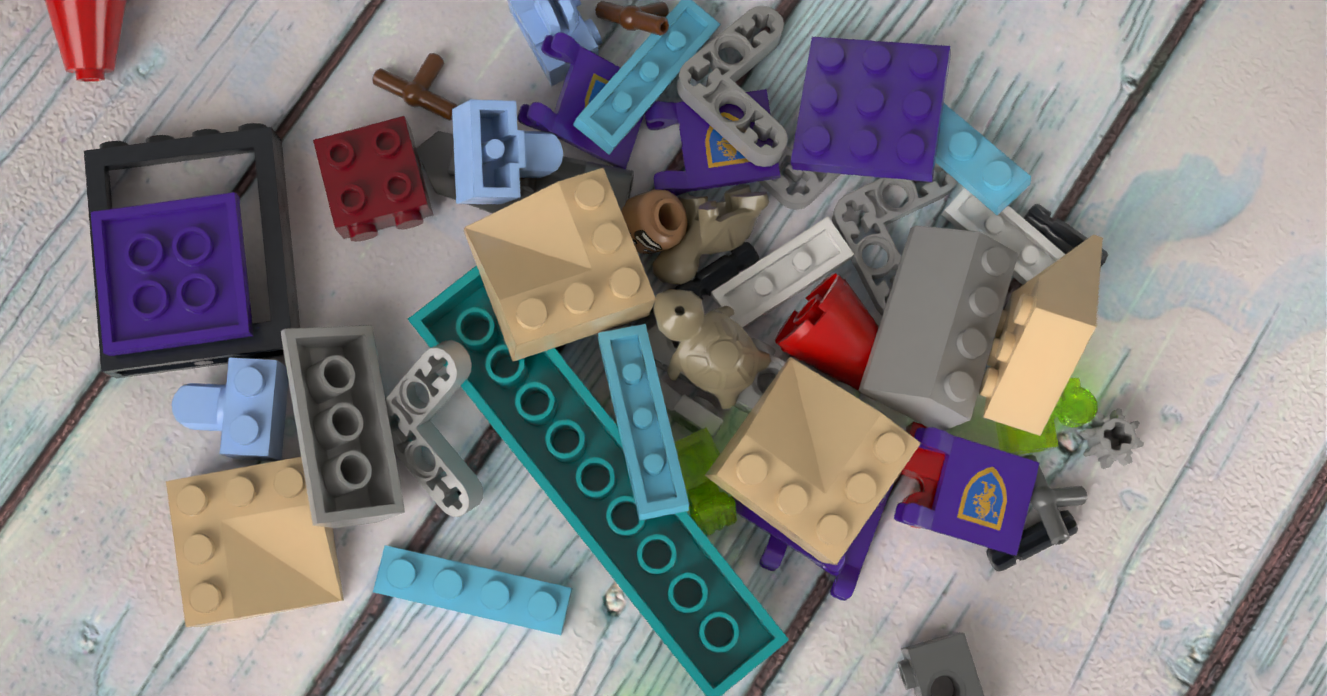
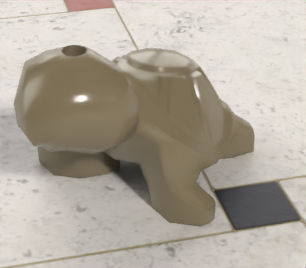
[652,184,769,285]
[654,289,771,409]

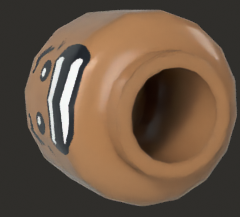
[621,190,688,254]

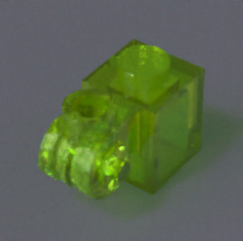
[995,378,1098,455]
[674,427,737,537]

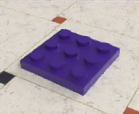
[791,36,951,182]
[91,192,254,356]

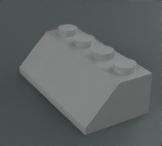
[858,225,1019,431]
[280,325,405,528]

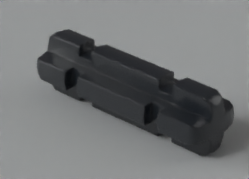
[1024,204,1108,267]
[675,242,760,300]
[986,510,1078,571]

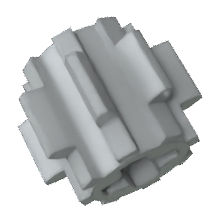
[1079,408,1144,469]

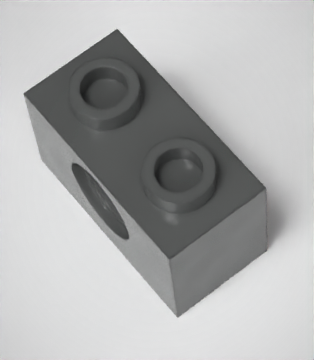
[898,632,984,696]

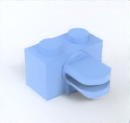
[507,0,603,86]
[452,99,563,204]
[172,358,289,461]

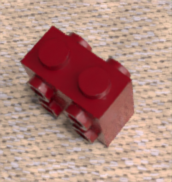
[313,116,434,242]

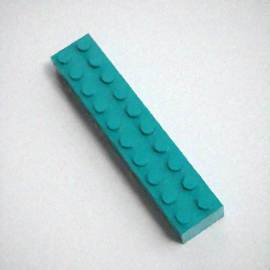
[408,265,789,696]

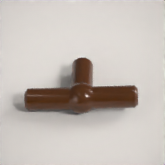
[595,1,669,36]
[372,53,458,121]

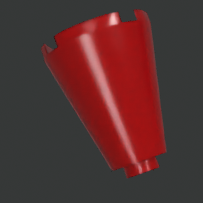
[44,0,127,82]
[775,273,879,401]

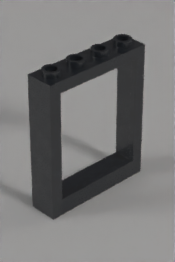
[84,123,300,378]

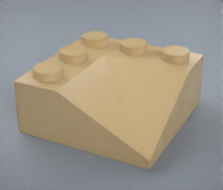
[464,168,656,362]
[979,235,1103,436]
[705,357,921,565]
[166,457,344,627]

